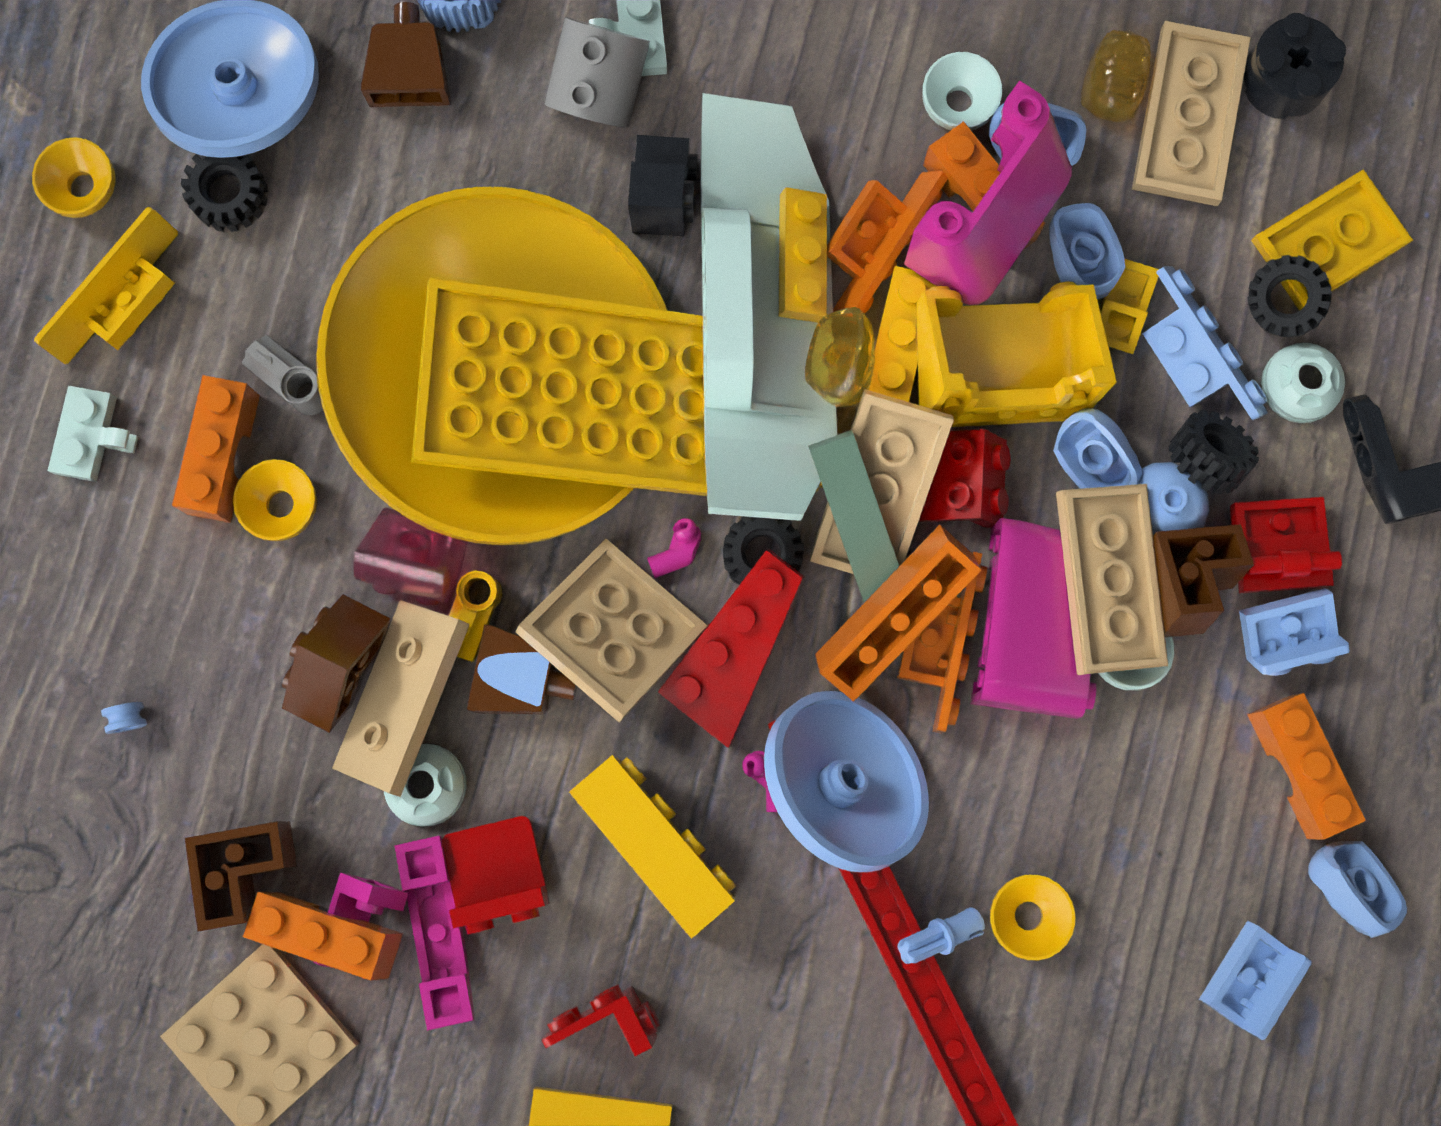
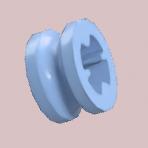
[101,702,147,734]

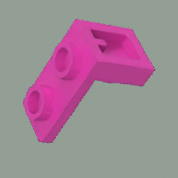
[313,873,409,968]

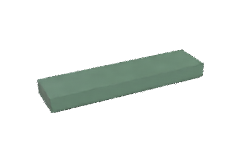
[808,430,899,603]

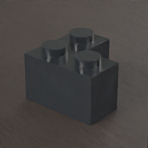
[628,135,698,237]

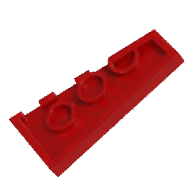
[658,549,805,748]

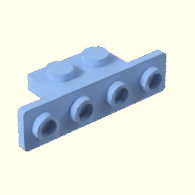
[1142,266,1268,420]

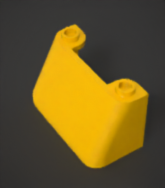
[916,281,1117,427]

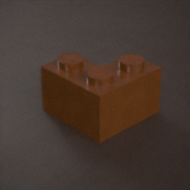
[1153,524,1254,637]
[282,594,391,733]
[185,821,297,932]

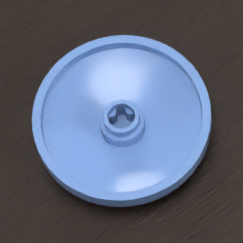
[141,0,319,158]
[764,691,929,872]

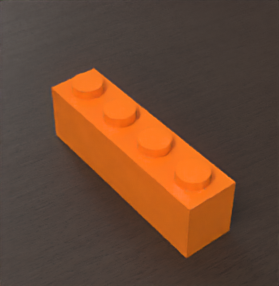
[815,525,982,702]

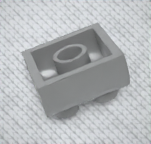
[544,17,650,127]

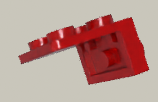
[918,429,1011,528]
[442,816,550,934]
[541,984,660,1057]

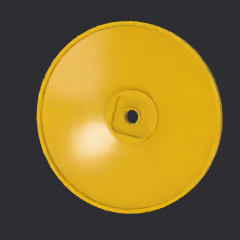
[316,187,667,545]

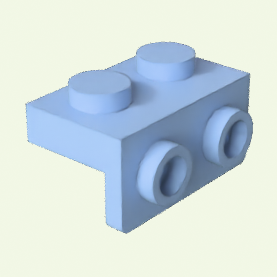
[1239,588,1350,676]
[1199,921,1311,1040]

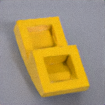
[1100,258,1159,354]

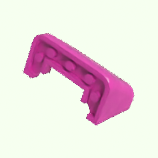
[904,80,1072,305]
[970,518,1096,719]

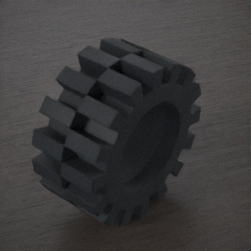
[181,154,268,232]
[1247,255,1332,338]
[1169,410,1259,494]
[723,516,804,585]

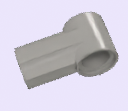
[242,335,323,415]

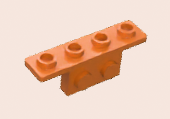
[827,170,948,320]
[897,551,987,734]

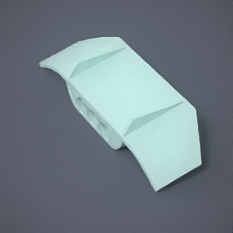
[701,93,837,521]

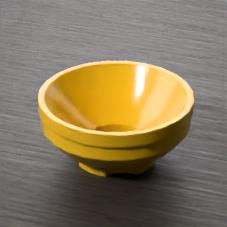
[32,137,116,218]
[233,459,317,541]
[990,874,1075,960]

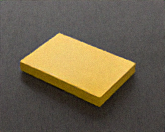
[1251,169,1413,311]
[529,1087,673,1126]

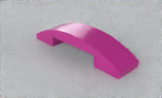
[394,836,474,1031]

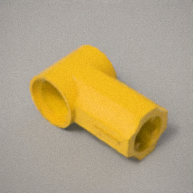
[449,571,502,662]

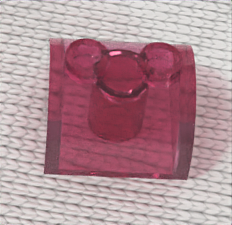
[353,507,468,606]

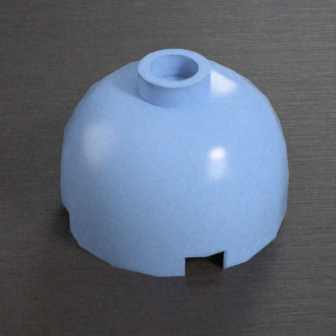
[1138,462,1209,535]

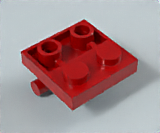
[1230,497,1342,594]

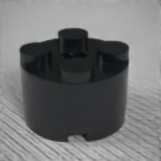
[1244,13,1346,119]

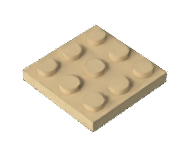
[516,539,708,723]
[160,944,360,1126]

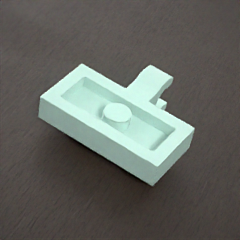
[589,0,667,76]
[48,386,139,482]

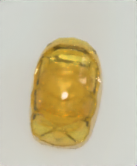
[1081,30,1151,122]
[805,307,875,407]

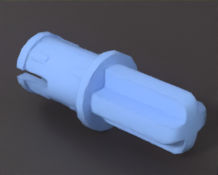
[897,907,985,964]

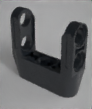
[1343,394,1441,524]

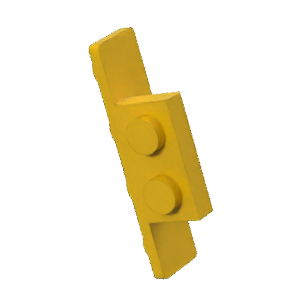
[34,207,178,364]

